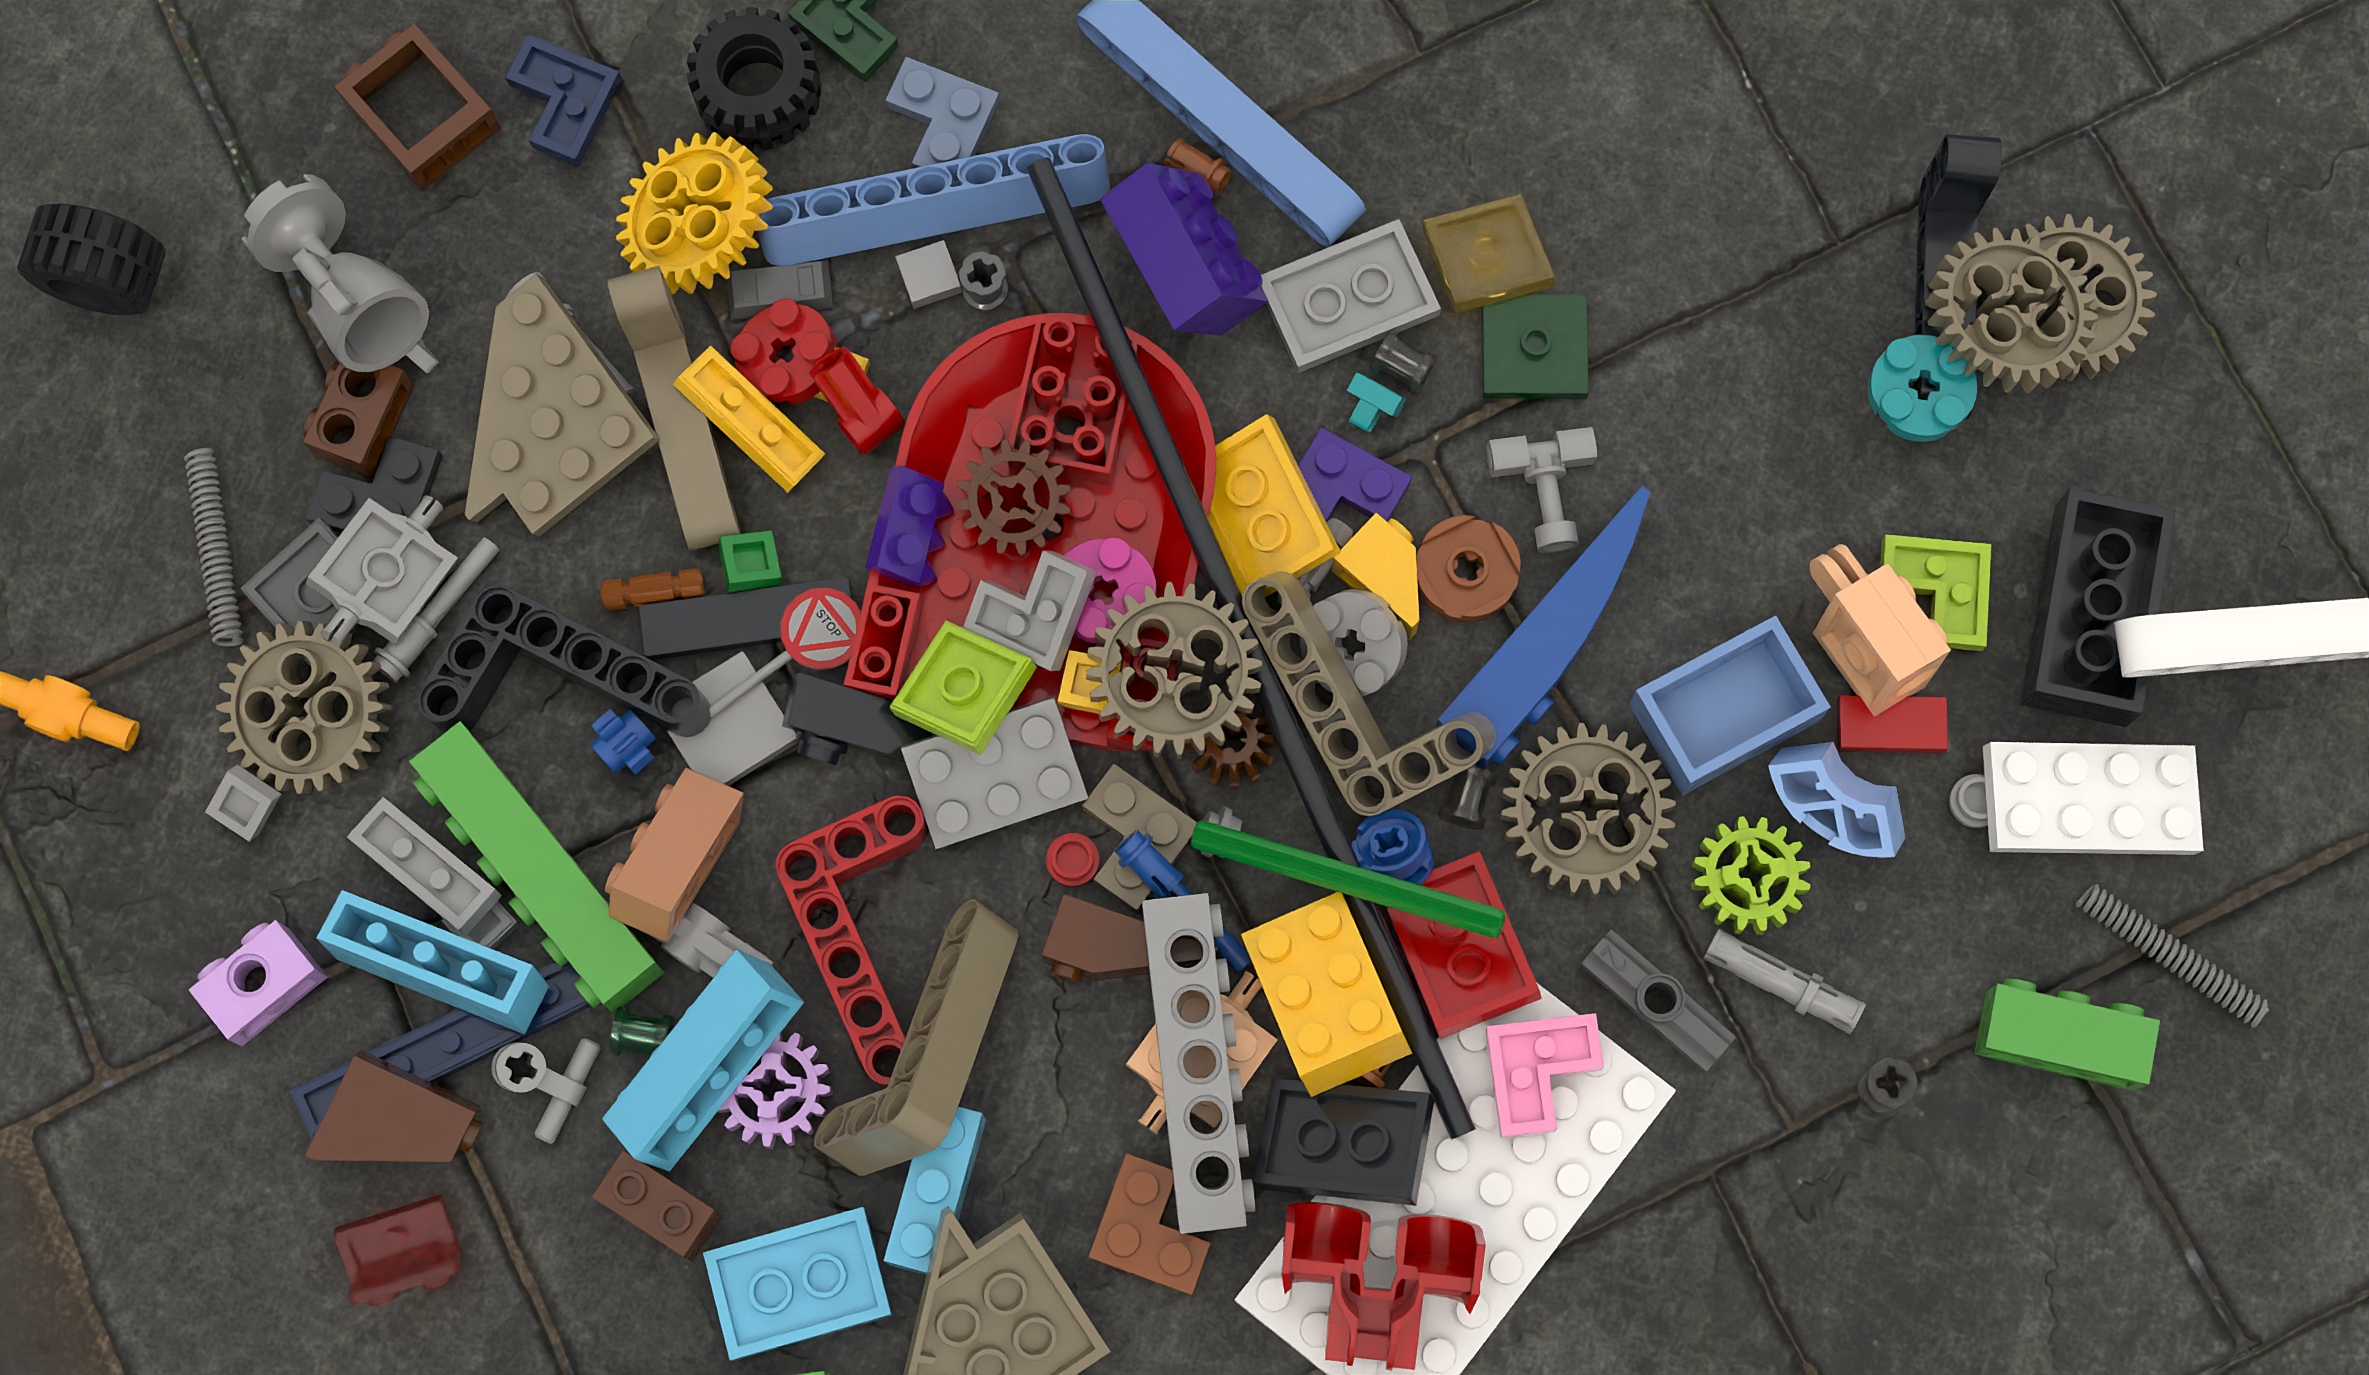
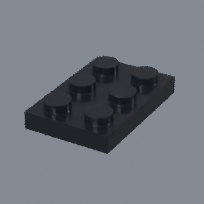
[1252,1078,1435,1206]

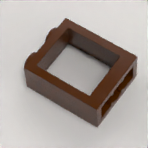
[334,23,501,192]

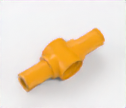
[0,671,140,751]

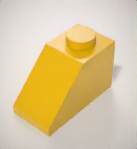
[1332,513,1419,640]

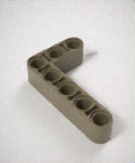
[607,265,741,551]
[1242,571,1496,816]
[814,899,1018,1176]

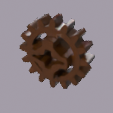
[956,439,1071,555]

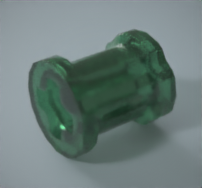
[609,1006,674,1056]

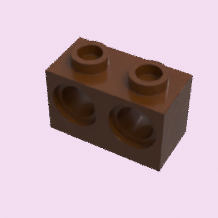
[303,362,415,479]
[592,1150,723,1262]

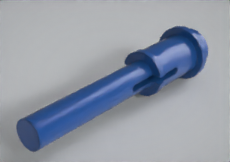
[1115,829,1251,972]

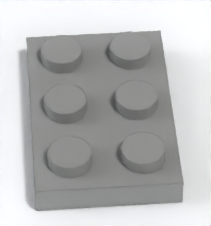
[1260,219,1441,374]
[901,695,1088,849]

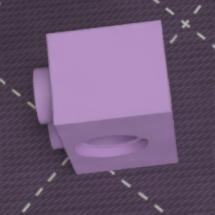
[189,920,328,1046]

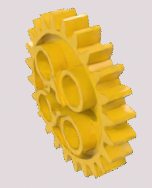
[616,132,773,294]

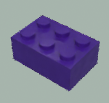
[1100,163,1268,336]

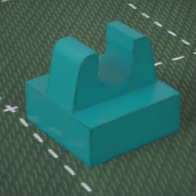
[1347,372,1408,433]

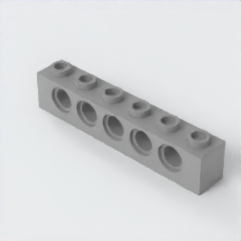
[1142,893,1256,1234]

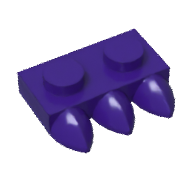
[865,466,954,586]

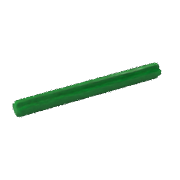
[1191,820,1505,938]

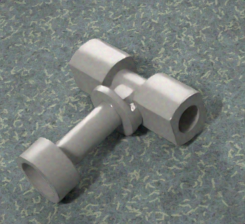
[1486,427,1597,553]

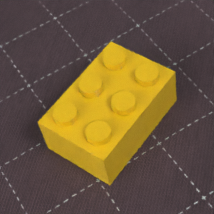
[1241,892,1412,1097]

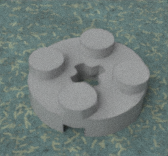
[1300,589,1408,697]

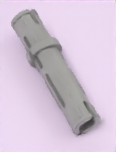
[1703,928,1866,1035]

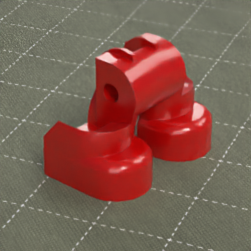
[1280,1202,1486,1371]

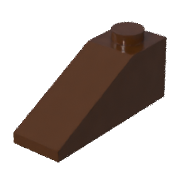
[1042,894,1218,984]

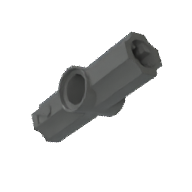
[1580,929,1736,1074]

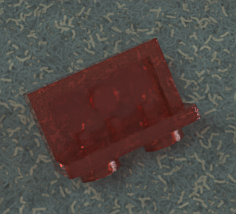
[333,1194,463,1306]

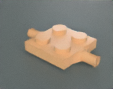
[1126,971,1278,1135]

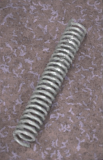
[184,448,244,646]
[2076,884,2269,1028]

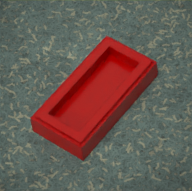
[1837,695,1948,753]

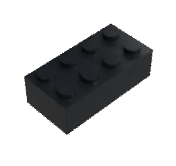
[2021,488,2176,727]

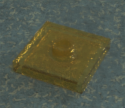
[1423,194,1555,313]

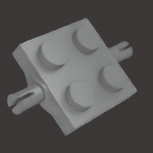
[306,496,458,646]

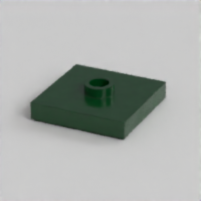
[1482,294,1589,399]

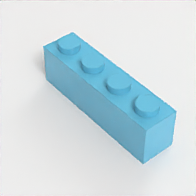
[316,890,549,1035]
[602,949,804,1172]

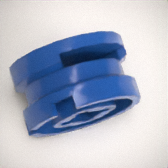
[1352,809,1434,885]

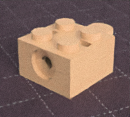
[1810,544,1951,717]

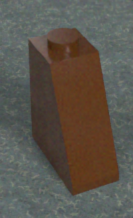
[304,1050,483,1162]

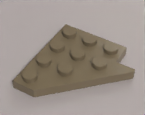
[465,274,661,536]
[903,1206,1111,1375]

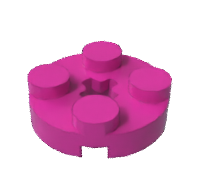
[1064,538,1157,646]

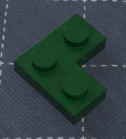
[788,0,899,82]

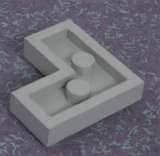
[963,551,1097,671]

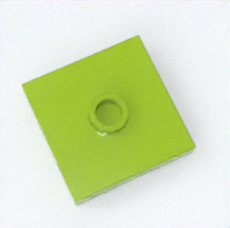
[889,620,1037,755]

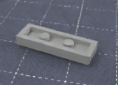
[347,797,502,937]

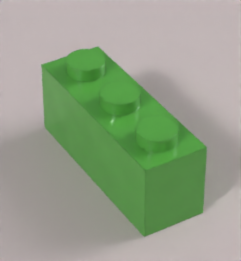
[1974,979,2160,1091]

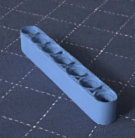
[1075,0,1366,247]
[757,134,1110,266]

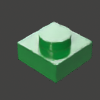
[718,530,782,593]

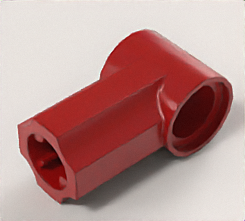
[808,346,906,456]

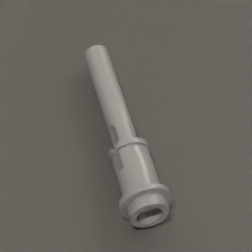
[372,537,500,683]

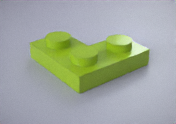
[1880,534,1991,651]

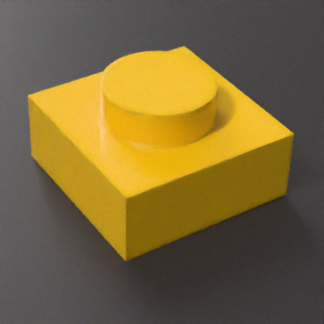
[1058,650,1122,714]

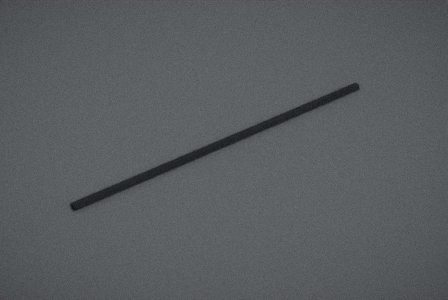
[1027,158,1476,1140]

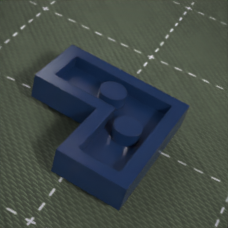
[505,34,622,167]

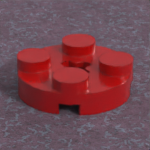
[730,298,838,405]

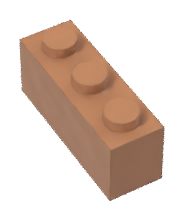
[605,768,744,943]

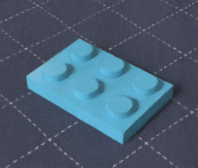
[703,1207,893,1361]

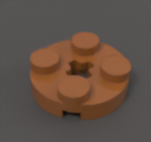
[1416,515,1521,623]

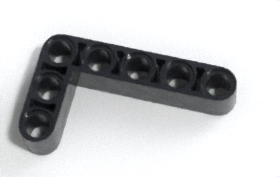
[1913,134,2002,420]
[418,585,711,737]

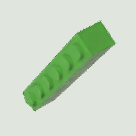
[409,721,665,1014]

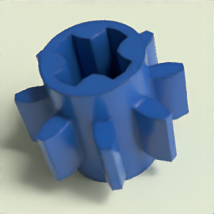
[589,709,656,775]

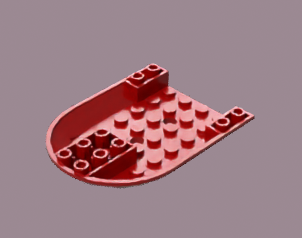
[844,313,1216,751]

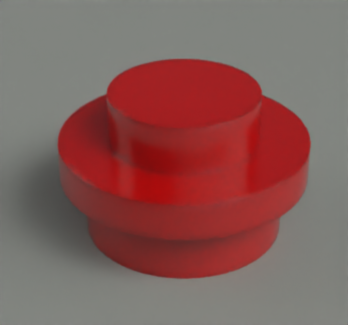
[1046,833,1100,887]

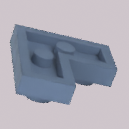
[885,57,1000,168]

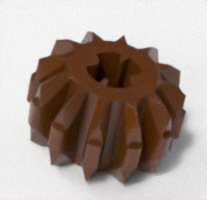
[1186,697,1276,790]

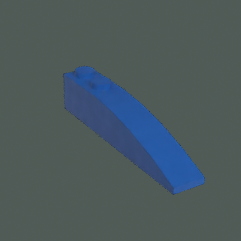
[1436,486,1650,772]

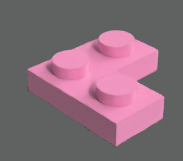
[1485,1013,1604,1138]

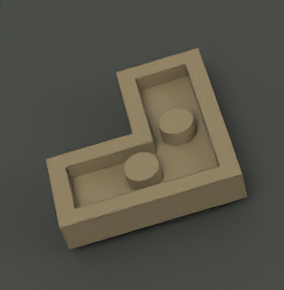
[1082,763,1197,914]

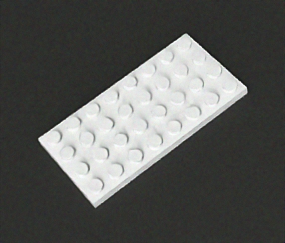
[1234,982,1676,1375]

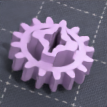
[718,1032,833,1149]

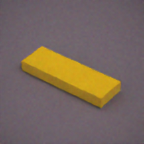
[673,346,825,493]

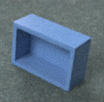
[1629,615,1831,796]

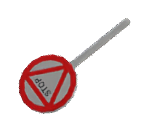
[709,588,861,717]

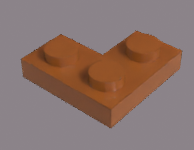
[1088,1153,1211,1296]

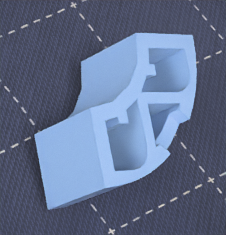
[1768,742,1906,858]

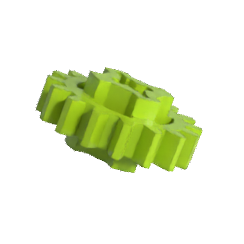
[1691,816,1811,935]

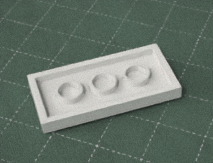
[1983,742,2204,855]

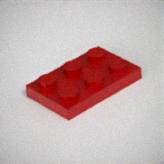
[1385,851,1542,1039]

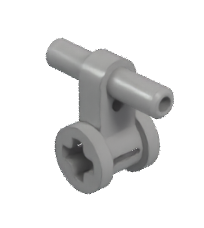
[491,1038,601,1144]

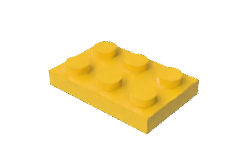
[1209,414,1341,597]

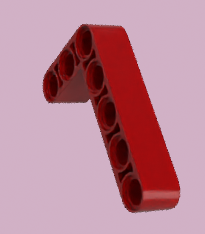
[776,795,928,1089]

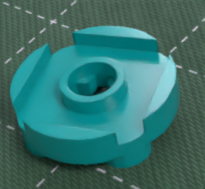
[1868,335,1977,442]

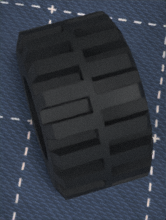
[686,7,822,151]
[17,203,166,315]

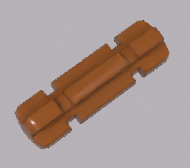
[600,568,705,611]

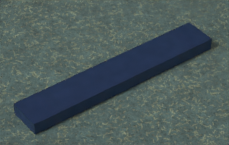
[290,961,591,1139]

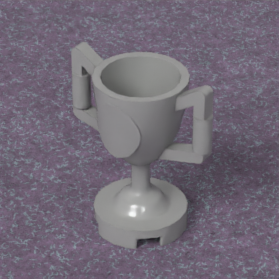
[242,174,439,373]

